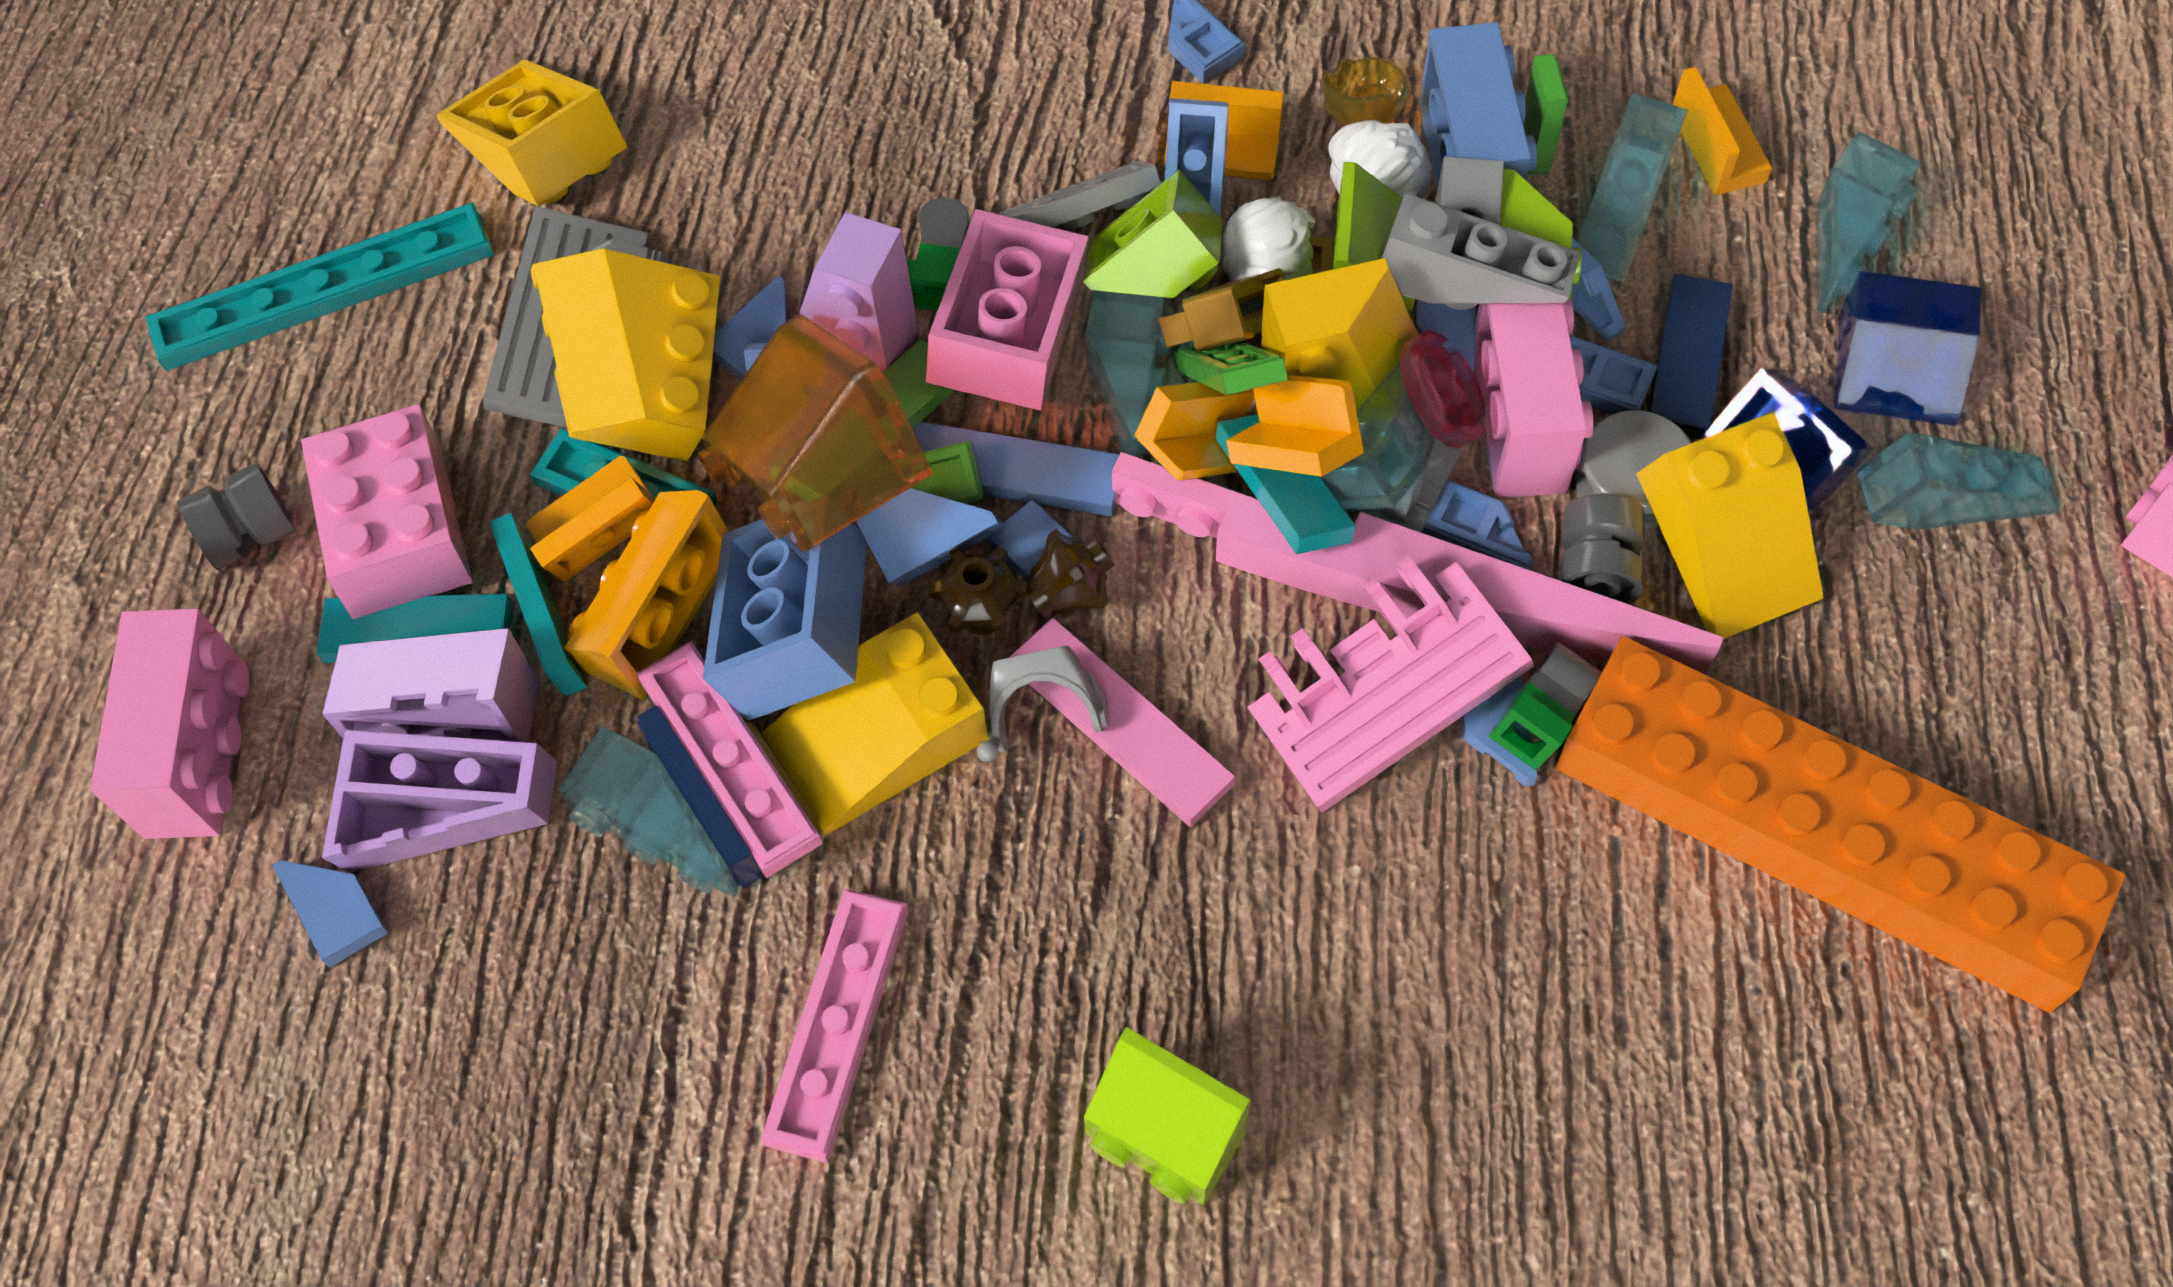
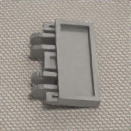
[483,206,670,428]

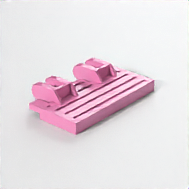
[1247,555,1534,813]

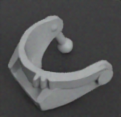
[977,646,1110,762]

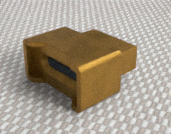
[1158,268,1285,352]

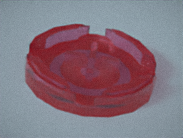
[1399,330,1485,449]

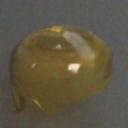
[1321,56,1409,126]

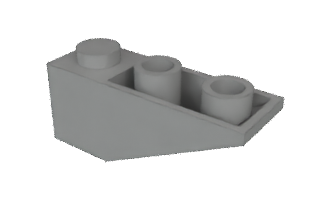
[1381,193,1581,304]

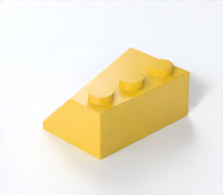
[530,248,720,462]
[1260,258,1426,426]

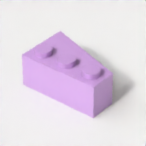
[790,212,919,384]
[322,628,541,743]
[322,730,558,873]

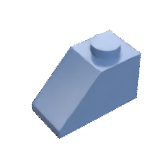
[1165,98,1229,216]
[854,486,1006,587]

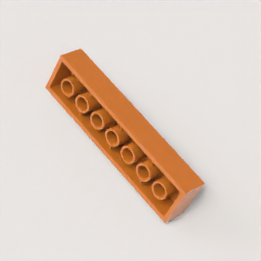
[1555,635,2126,1013]

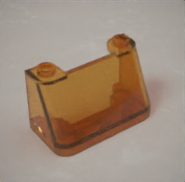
[697,314,933,553]

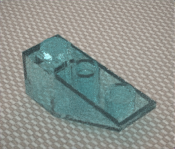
[1577,93,1688,283]
[1816,131,1921,313]
[1085,290,1172,459]
[1320,360,1448,511]
[1856,432,2060,530]
[559,726,739,898]

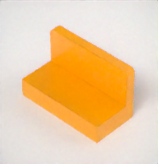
[1671,67,1772,196]
[1164,81,1284,180]
[1226,374,1364,477]
[1134,382,1255,481]
[526,456,655,582]

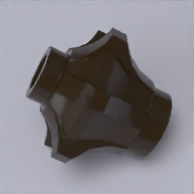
[1021,529,1115,620]
[929,546,1027,635]

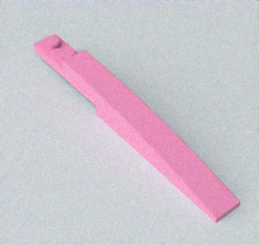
[1112,452,1724,675]

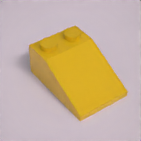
[436,59,628,206]
[1636,412,1824,639]
[761,612,989,836]

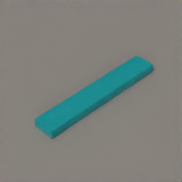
[145,202,494,371]

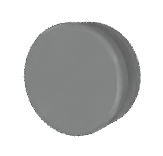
[1575,410,1691,529]

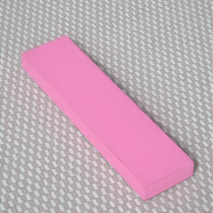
[1009,618,1235,828]
[636,641,823,878]
[760,888,909,1164]

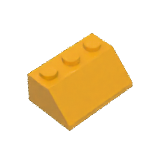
[564,490,729,700]

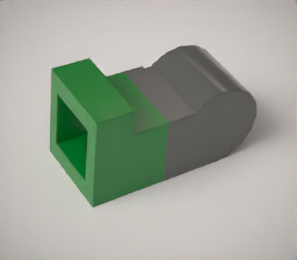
[906,197,969,312]
[1488,642,1601,771]

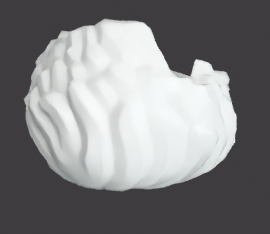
[1328,120,1432,198]
[1222,196,1315,282]

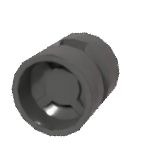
[177,462,296,570]
[1561,493,1645,604]

